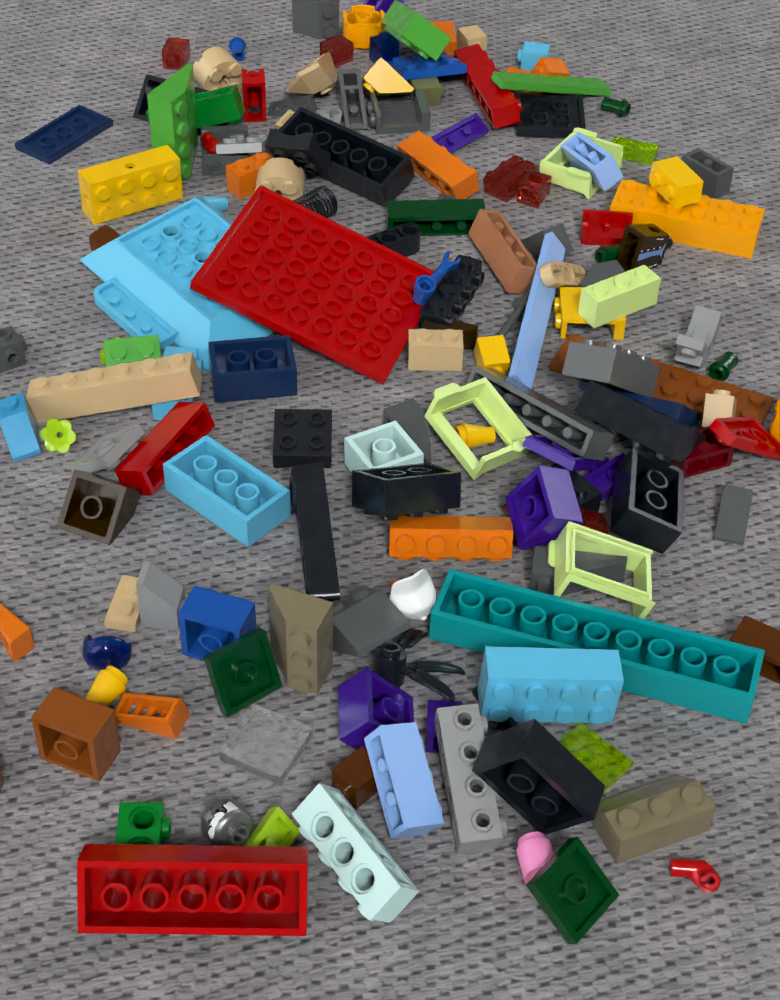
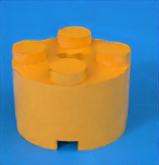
[343,5,385,49]

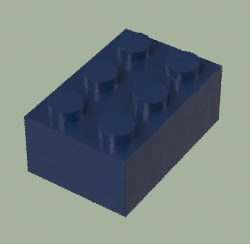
[208,335,297,402]

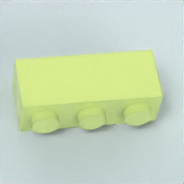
[578,265,661,328]

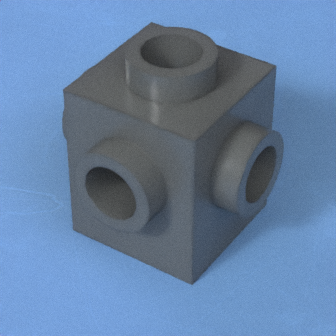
[0,326,27,373]

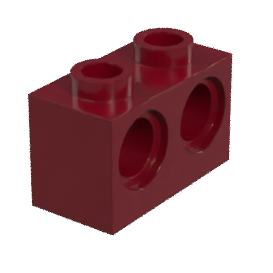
[669,427,735,478]

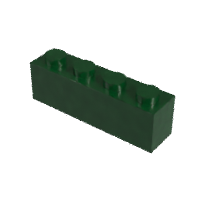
[386,199,485,236]

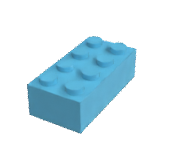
[163,435,291,547]
[477,646,624,724]

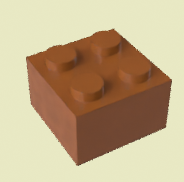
[32,687,121,782]

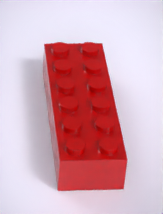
[77,844,309,936]

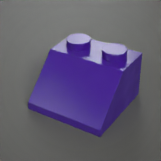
[505,465,583,550]
[338,668,414,750]

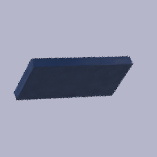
[15,105,113,165]

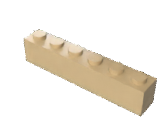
[26,352,202,422]

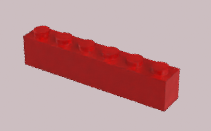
[454,44,522,129]

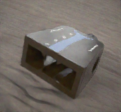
[616,223,673,272]

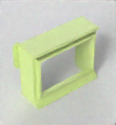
[539,128,623,199]
[424,377,532,480]
[548,521,656,619]

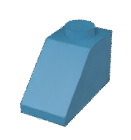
[0,392,42,461]

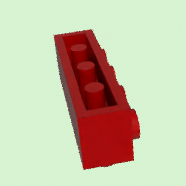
[115,402,215,495]

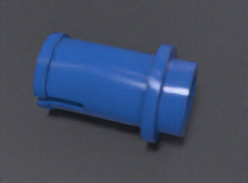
[229,37,246,61]

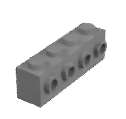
[434,703,507,853]

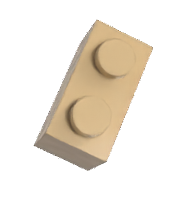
[408,329,464,371]

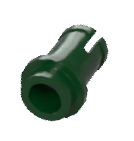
[601,96,631,117]
[595,243,621,263]
[709,351,739,381]

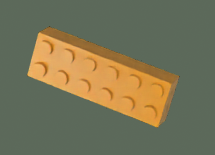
[610,180,765,259]

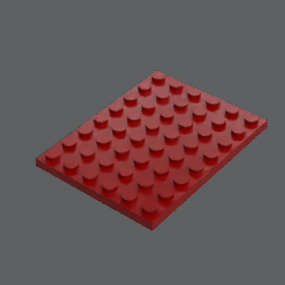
[190,185,442,385]

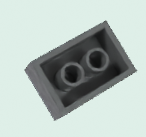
[562,339,660,397]

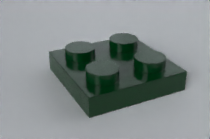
[203,627,283,718]
[526,837,619,944]

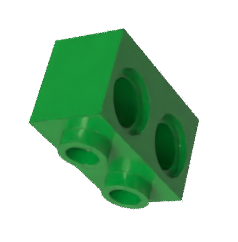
[115,802,171,845]

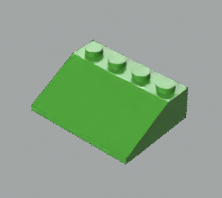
[147,63,198,181]

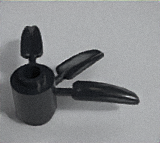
[372,630,466,702]

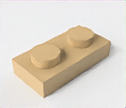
[104,575,141,632]

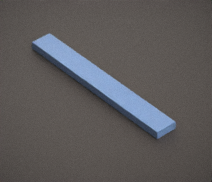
[508,232,566,389]

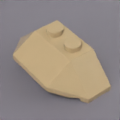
[286,52,337,95]

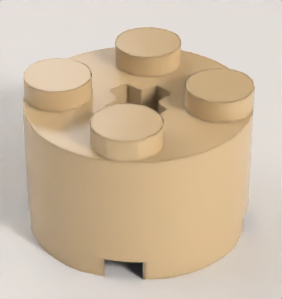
[193,47,243,93]
[255,157,305,204]

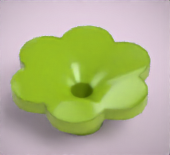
[40,418,77,453]

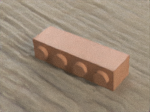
[468,209,537,294]

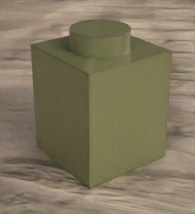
[409,77,444,106]

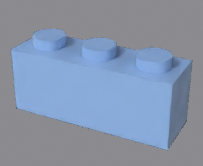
[560,131,624,191]
[364,722,444,839]

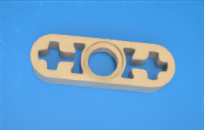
[540,261,586,289]

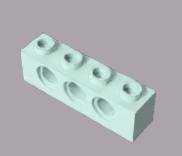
[292,783,419,923]

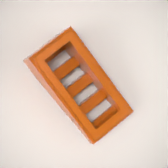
[0,603,34,662]
[115,692,189,739]

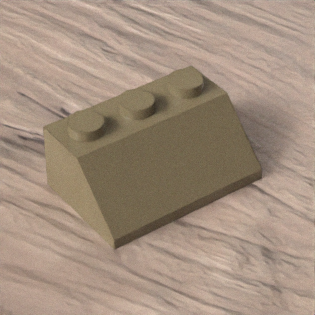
[269,583,333,695]
[590,774,716,865]

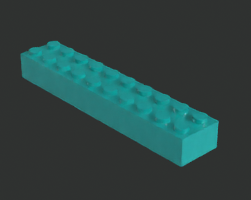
[429,569,765,724]

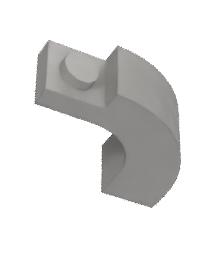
[674,305,723,368]

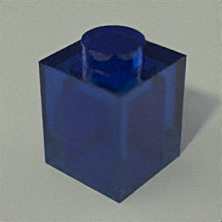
[369,32,399,63]

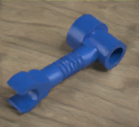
[413,251,461,305]

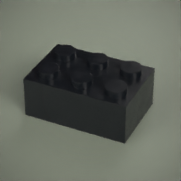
[610,447,684,554]
[352,463,461,521]
[472,719,605,835]

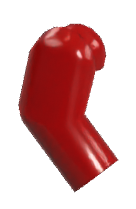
[200,132,221,154]

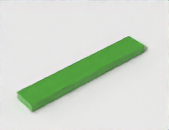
[491,71,612,96]

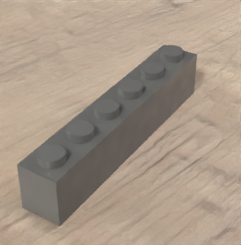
[466,365,615,461]

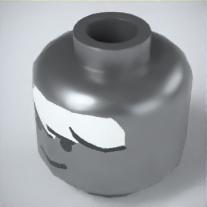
[200,798,254,846]

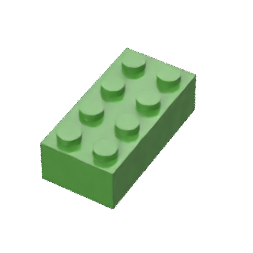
[381,0,452,61]

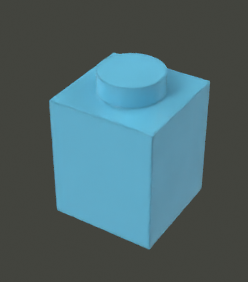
[517,41,550,71]

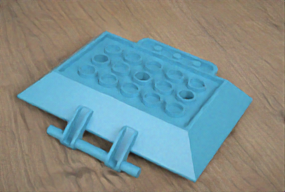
[80,196,276,372]

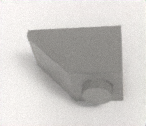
[136,561,186,630]

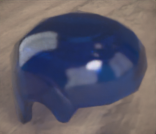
[82,635,132,671]

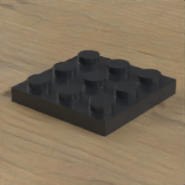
[516,92,586,138]

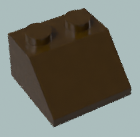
[57,470,142,545]

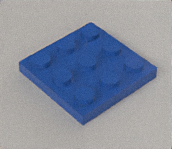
[386,51,467,80]

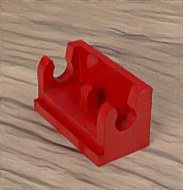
[581,209,633,246]

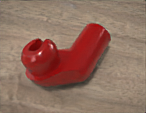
[669,858,721,893]

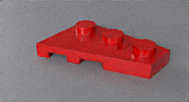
[709,416,780,460]

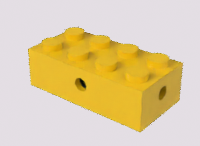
[77,145,183,225]

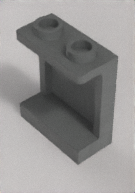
[366,89,431,135]
[201,125,249,176]

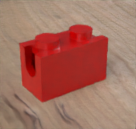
[241,69,267,122]

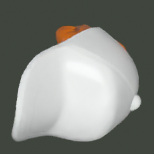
[388,569,436,621]

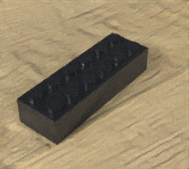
[279,107,415,208]

